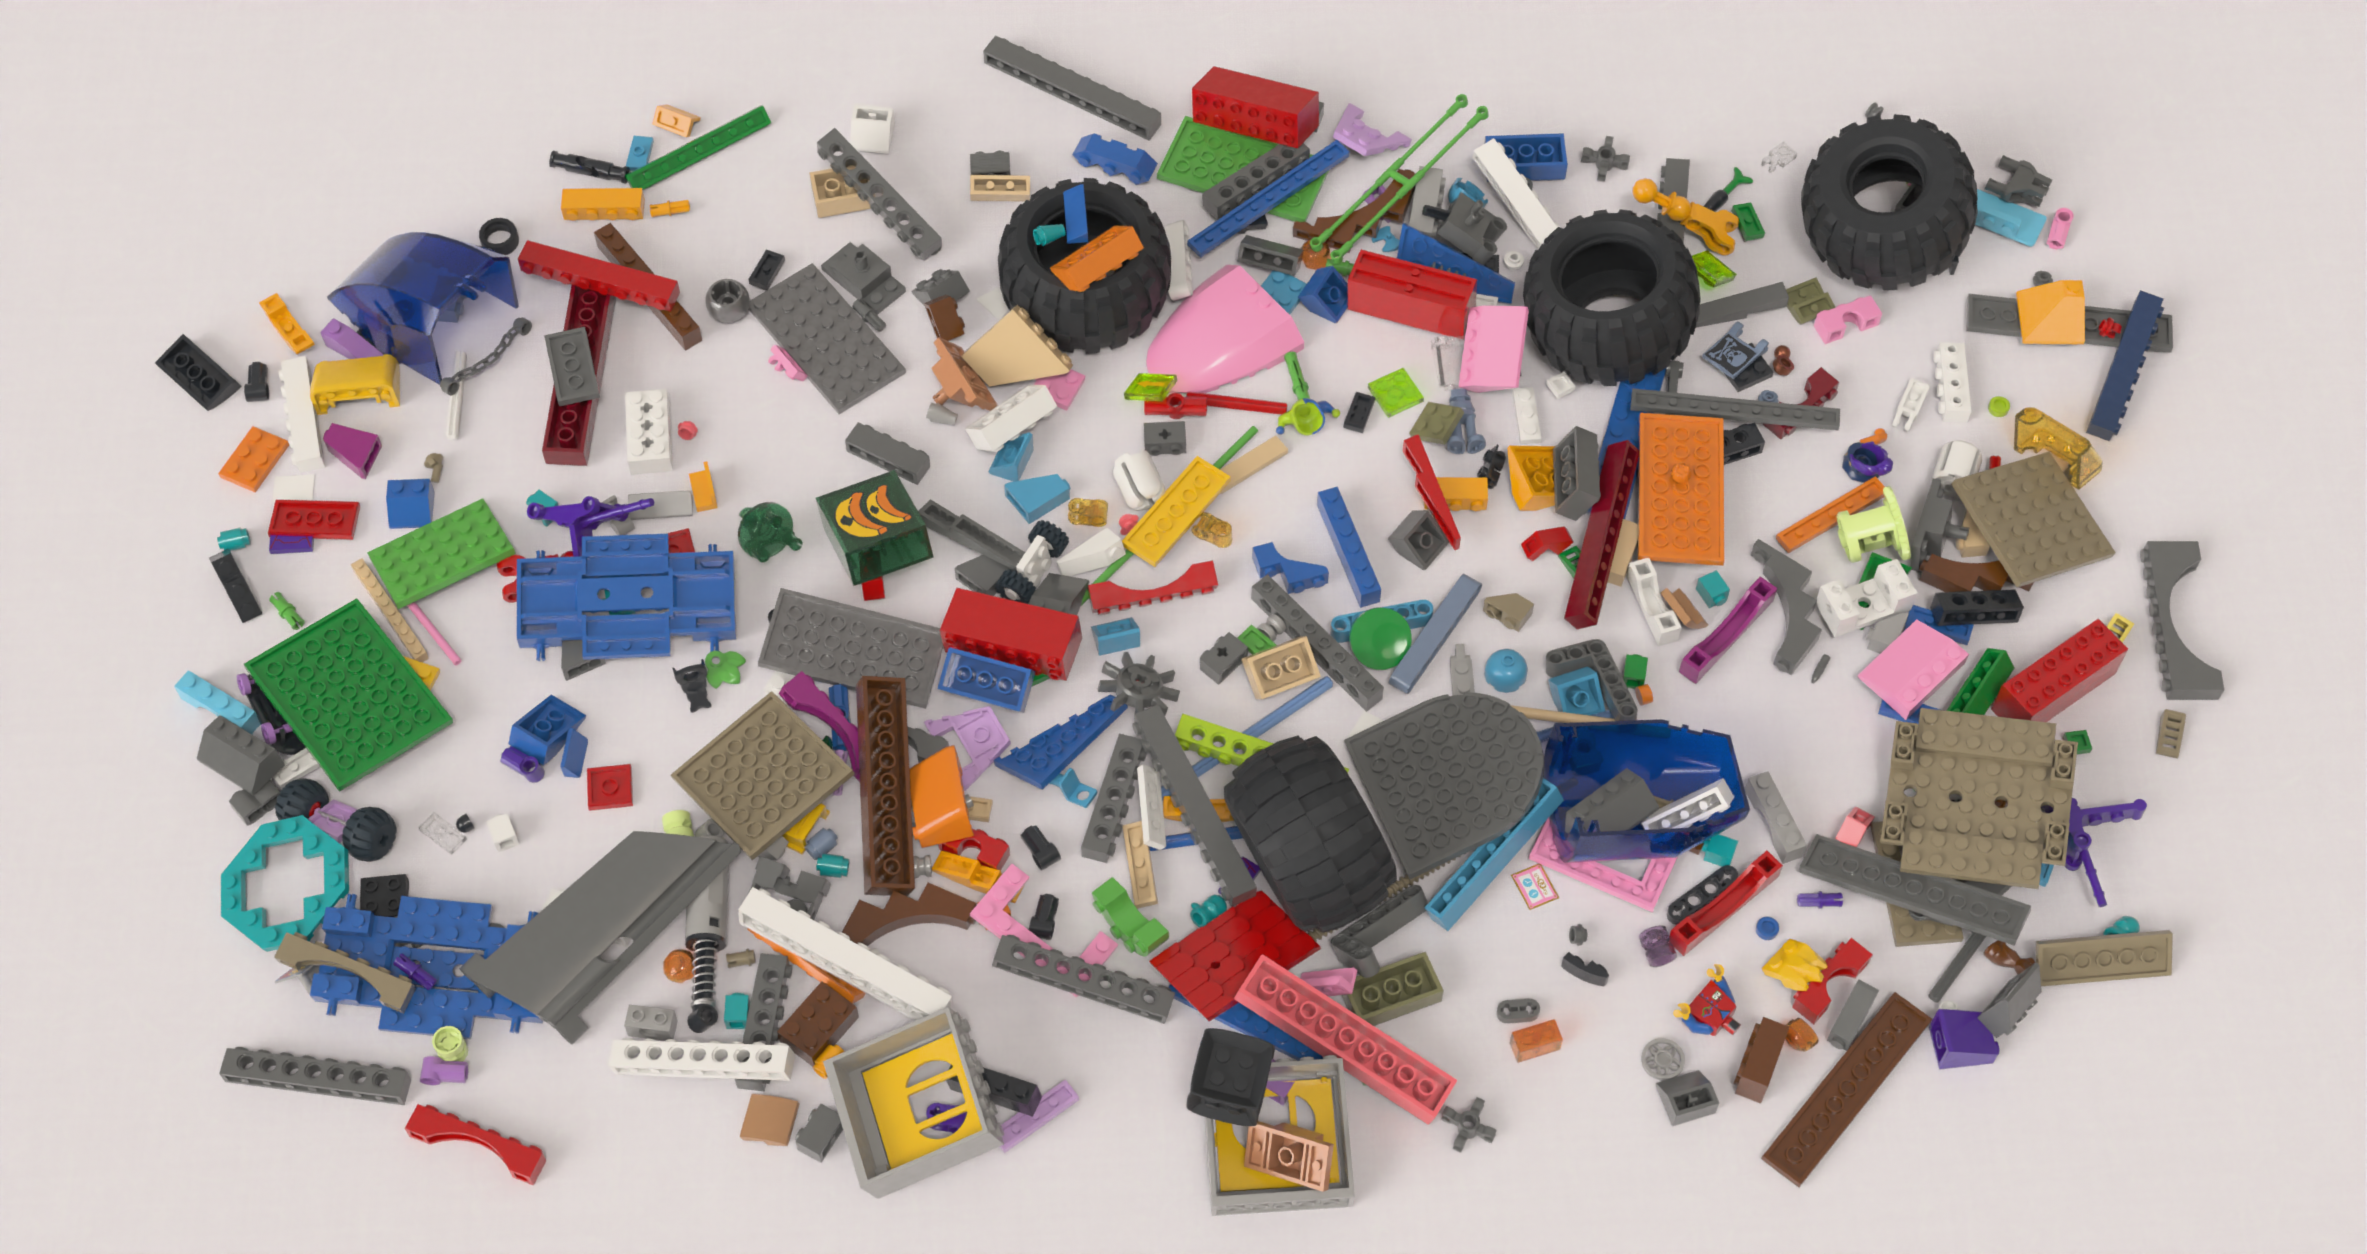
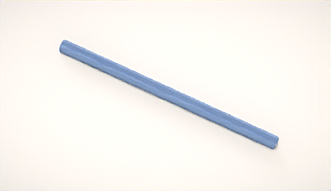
[1161,676,1333,801]

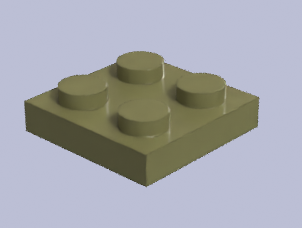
[1409,402,1464,445]

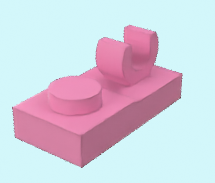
[768,345,807,381]

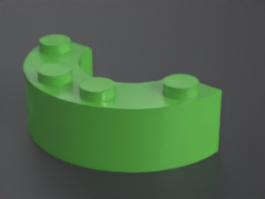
[1092,877,1169,957]

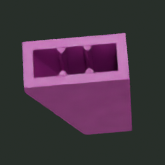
[323,423,382,480]

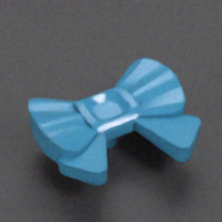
[1372,226,1400,252]

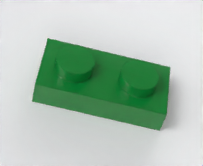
[1731,202,1765,241]

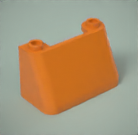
[909,745,974,848]

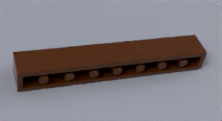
[594,222,702,351]

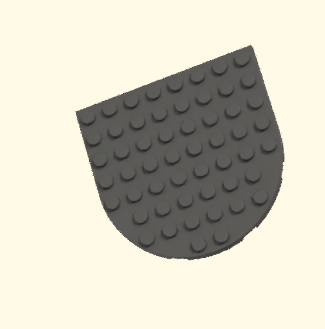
[1344,692,1544,879]

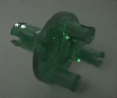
[738,502,803,563]

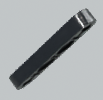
[1666,865,1738,925]

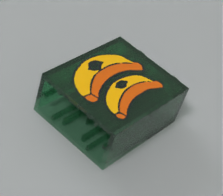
[815,470,934,586]

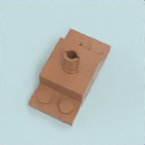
[931,337,998,411]
[1244,1121,1334,1192]

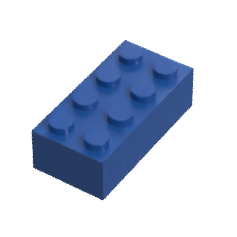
[1484,133,1568,182]
[937,647,1036,713]

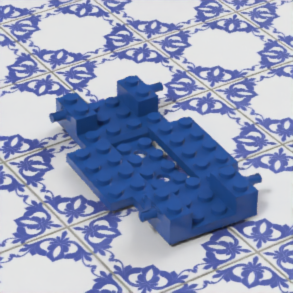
[517,534,736,661]
[310,894,543,1039]

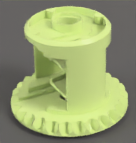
[1837,486,1911,563]

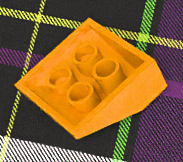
[2016,280,2085,344]
[1507,445,1555,511]

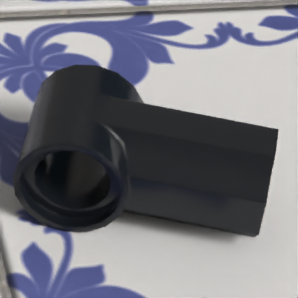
[244,362,269,402]
[1020,825,1061,870]
[1029,894,1059,940]

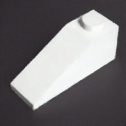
[1057,528,1126,576]

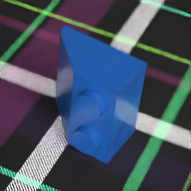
[1298,266,1348,323]
[386,479,435,529]

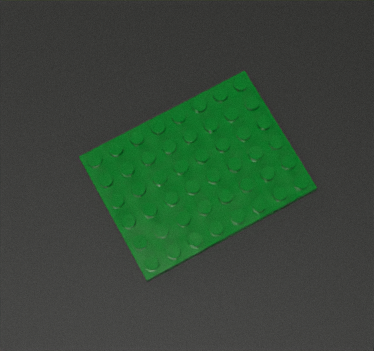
[244,598,453,792]

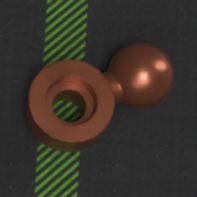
[1773,345,1794,376]

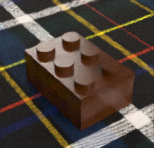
[777,981,859,1067]
[1733,1017,1789,1104]

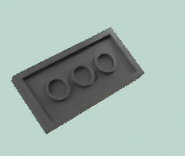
[544,327,600,406]

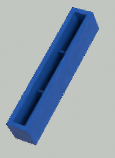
[1317,486,1381,608]

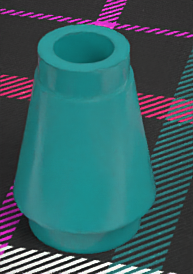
[1033,224,1065,246]

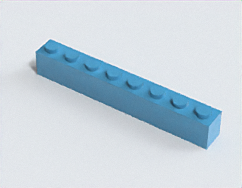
[1425,778,1564,931]

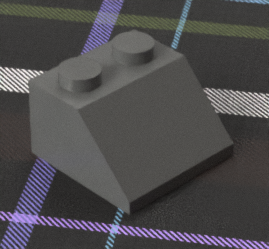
[1388,510,1449,570]

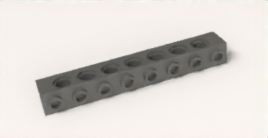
[817,128,942,260]
[1251,574,1384,712]
[992,935,1175,1024]
[219,1047,411,1105]

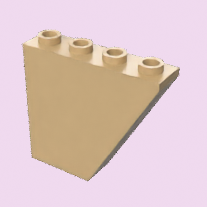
[961,305,1073,387]

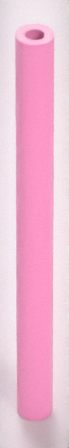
[407,602,461,665]

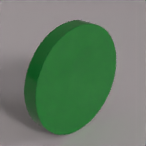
[1349,607,1412,670]

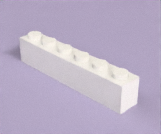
[1472,138,1561,250]
[279,356,325,473]

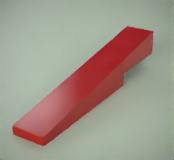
[1403,434,1461,550]

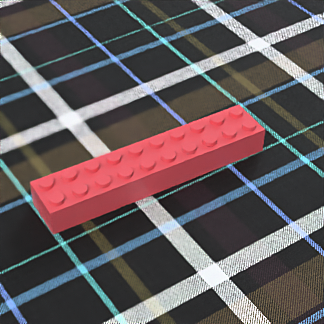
[1234,954,1457,1125]

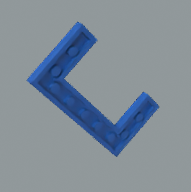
[1878,605,1974,725]

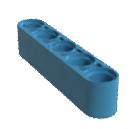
[1330,600,1433,643]

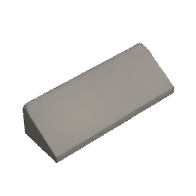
[628,490,693,520]

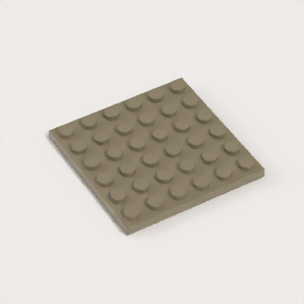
[1951,451,2116,588]
[671,691,854,861]

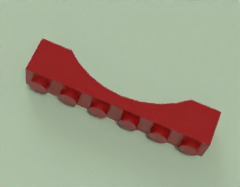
[1087,560,1218,615]
[1668,850,1783,956]
[404,1104,546,1186]

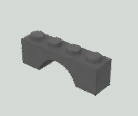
[907,726,949,763]

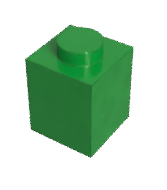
[1622,654,1648,689]

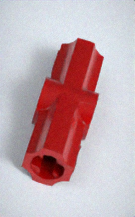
[1144,393,1207,419]

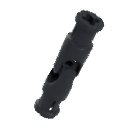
[549,150,630,184]

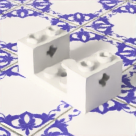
[1816,559,1917,637]

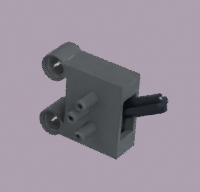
[1422,192,1507,265]

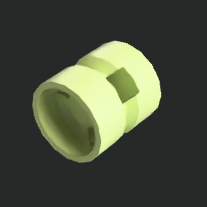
[662,810,694,836]
[432,1026,468,1062]

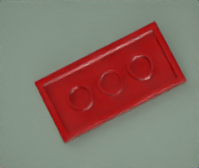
[268,500,360,540]

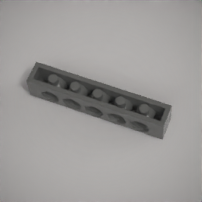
[1202,143,1310,220]
[1081,733,1147,863]
[735,953,792,1092]

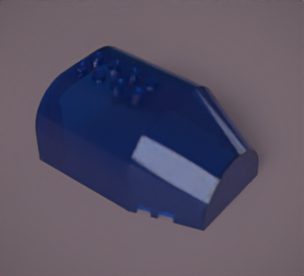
[1543,719,1750,863]

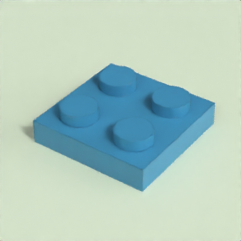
[1261,270,1306,315]

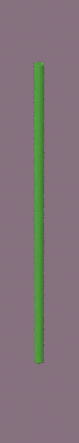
[1080,426,1258,607]

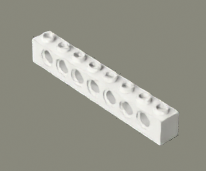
[608,1038,795,1081]

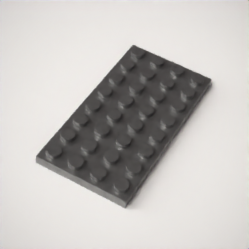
[748,263,906,414]
[758,588,943,709]

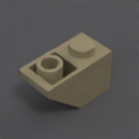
[1483,593,1534,632]

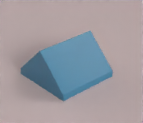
[988,432,1034,482]
[1091,617,1140,656]

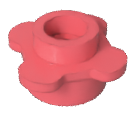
[1119,514,1139,535]

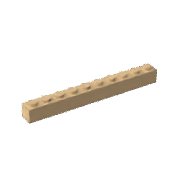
[350,558,429,663]

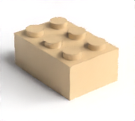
[809,165,875,218]
[1241,636,1321,699]

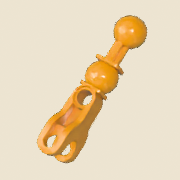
[1632,178,1739,255]

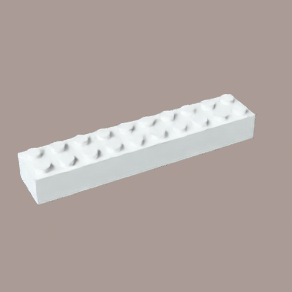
[738,887,952,1021]

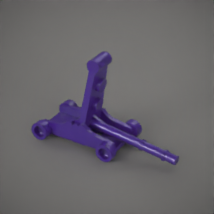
[527,496,655,557]
[2041,798,2147,907]

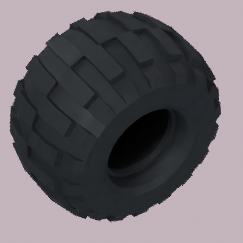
[1801,114,1978,290]
[998,178,1171,354]
[1523,209,1701,386]
[1224,735,1397,933]

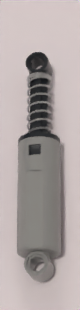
[685,819,729,1033]

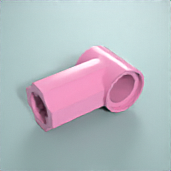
[2046,208,2074,250]

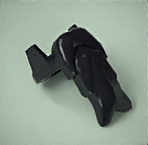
[672,659,712,713]

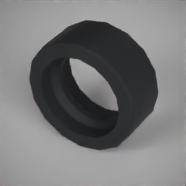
[479,218,519,257]

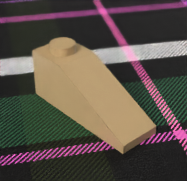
[1956,509,1990,558]

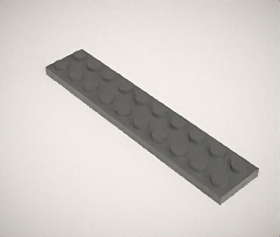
[1967,294,2173,353]
[1799,834,2031,946]

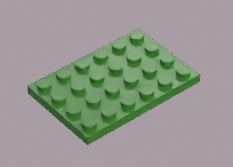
[367,498,516,609]

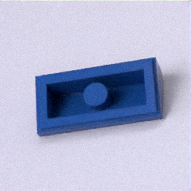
[560,728,588,778]

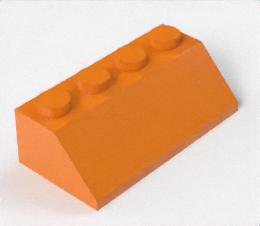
[1050,226,1144,292]

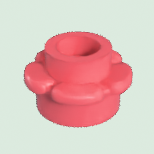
[678,421,698,440]

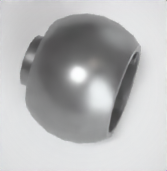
[705,279,750,323]

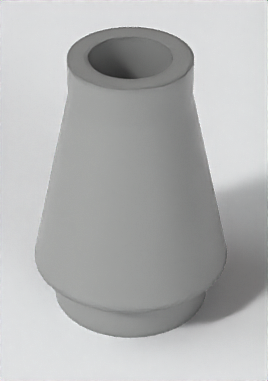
[926,402,958,426]

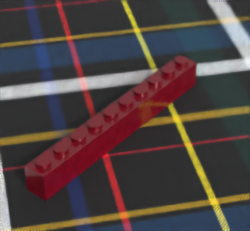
[1564,440,1639,629]

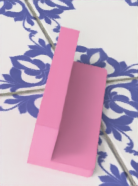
[1300,967,1357,996]

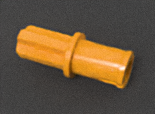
[650,200,690,217]

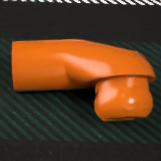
[1860,428,1887,445]

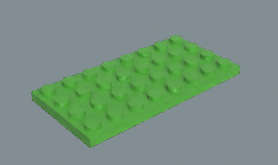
[1157,116,1329,222]

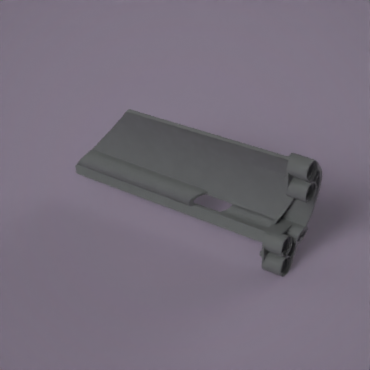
[459,831,741,1045]

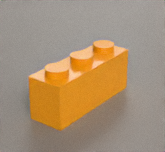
[1424,477,1488,511]

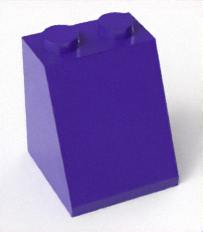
[1929,1009,2000,1070]

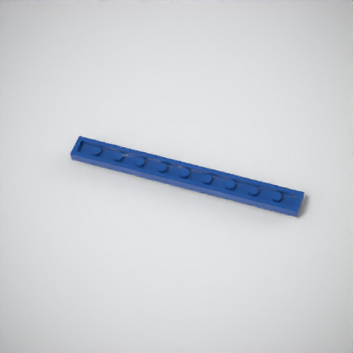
[1187,140,1350,258]

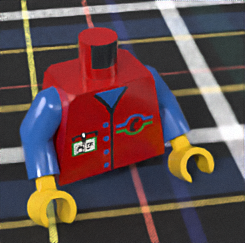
[1673,964,1741,1036]

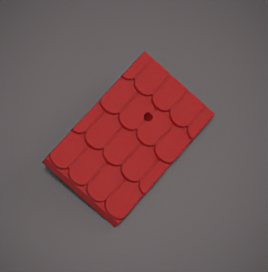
[1149,890,1322,1022]

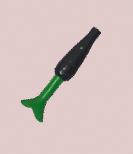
[1704,167,1753,212]

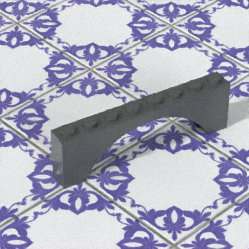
[2140,541,2225,700]

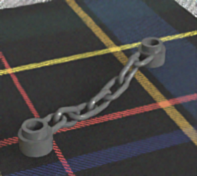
[440,317,532,396]

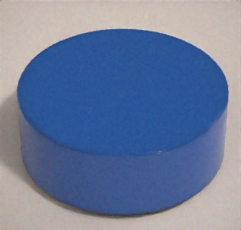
[1756,917,1779,940]

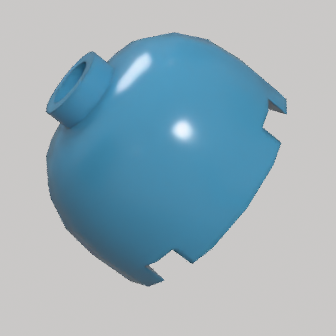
[1448,178,1488,208]
[1484,649,1528,693]

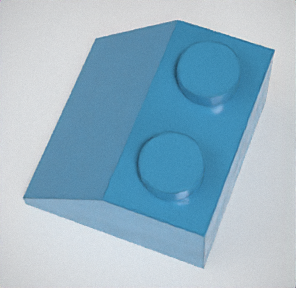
[1548,666,1605,716]

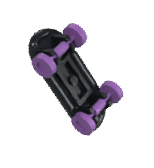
[237,673,306,755]

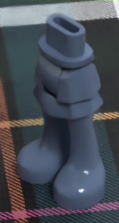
[1447,389,1486,455]

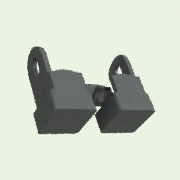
[748,856,831,920]

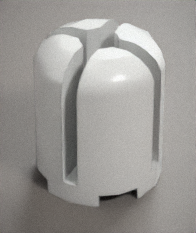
[1932,440,1982,501]
[1112,450,1165,511]

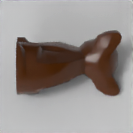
[1983,940,2035,975]

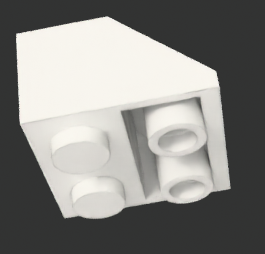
[850,105,895,154]

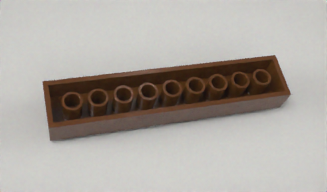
[856,676,915,896]

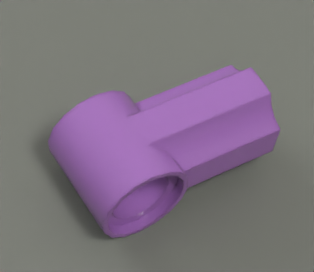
[420,1056,469,1086]

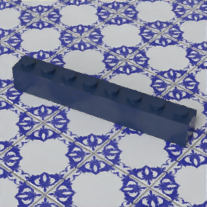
[2086,290,2164,441]

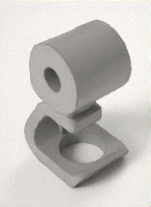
[602,495,635,535]

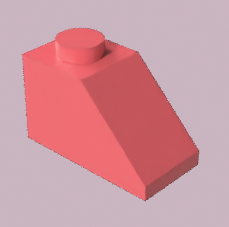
[1835,806,1875,847]

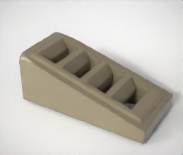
[2156,709,2186,759]

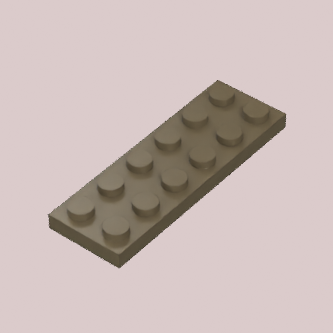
[2036,930,2173,986]

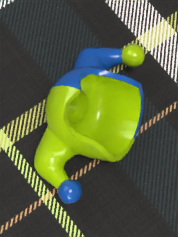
[1276,398,1341,435]

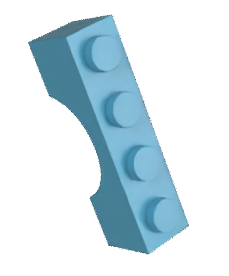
[174,670,261,734]

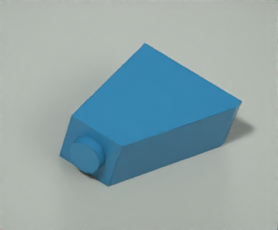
[1004,474,1071,524]

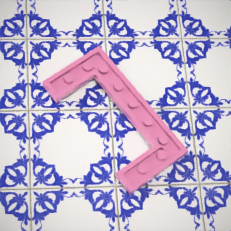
[1529,804,1679,912]
[970,864,1118,997]

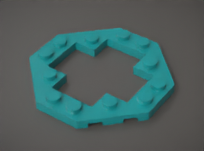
[221,815,349,952]

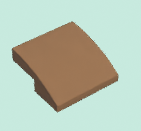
[1661,588,1708,629]
[739,1094,800,1146]

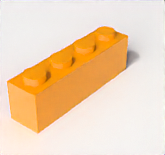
[561,188,645,221]

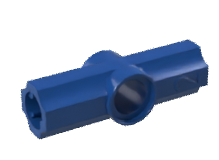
[829,684,851,751]

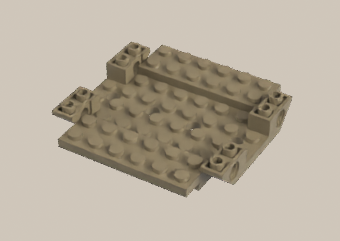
[1880,708,2078,889]

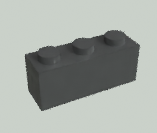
[1237,235,1304,276]

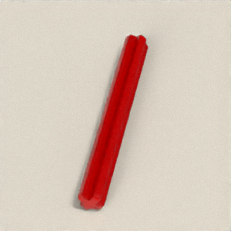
[1186,392,1287,415]

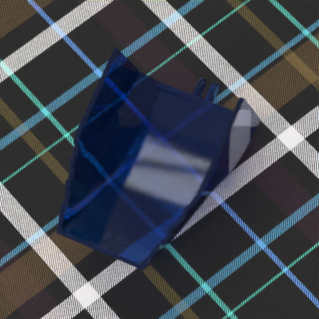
[327,232,519,385]

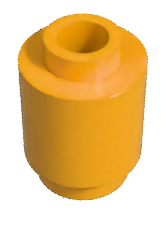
[812,1044,845,1079]

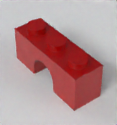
[938,829,1010,871]

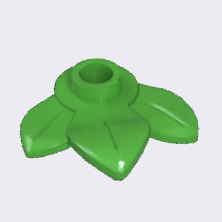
[705,651,746,689]

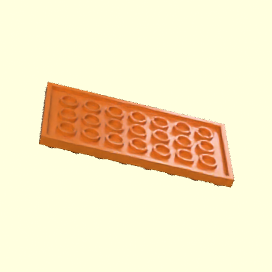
[1638,413,1724,566]

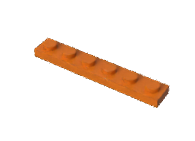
[1776,476,1885,554]
[747,928,866,1004]

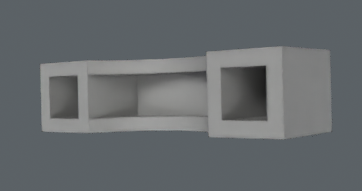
[1744,771,1807,864]

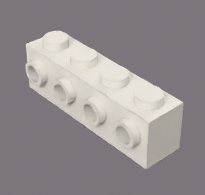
[1933,342,1971,423]
[1642,778,1734,842]

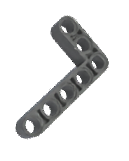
[1546,639,1638,731]
[1331,885,1428,978]

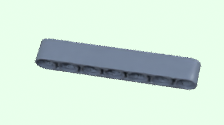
[1389,574,1482,694]

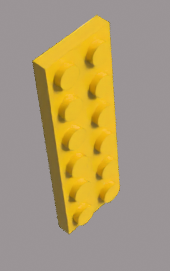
[1122,456,1231,567]

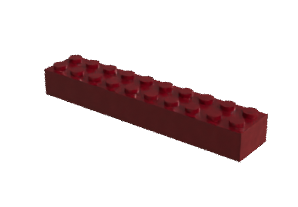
[542,285,616,466]

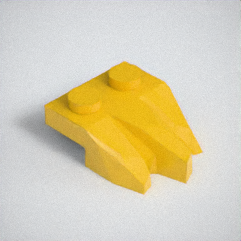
[1761,939,1828,991]

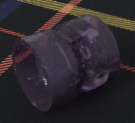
[1639,925,1677,967]

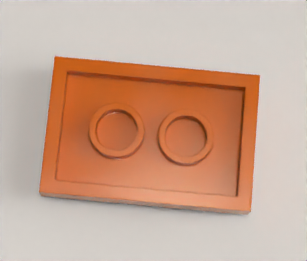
[218,426,289,493]

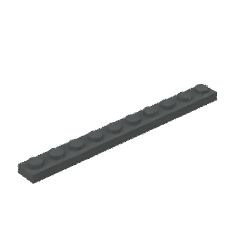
[1630,388,1840,431]

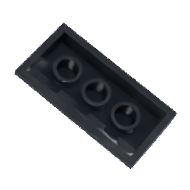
[155,334,242,411]

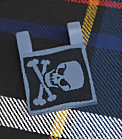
[1702,321,1769,379]

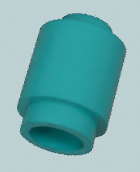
[217,527,251,551]
[816,853,849,878]

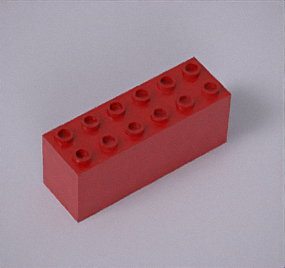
[1192,66,1319,149]
[1348,249,1477,340]
[940,587,1082,681]
[1991,618,2128,722]

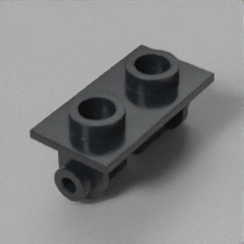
[1477,444,1506,489]

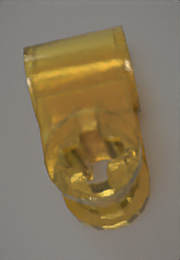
[1068,498,1108,527]
[1191,512,1233,548]

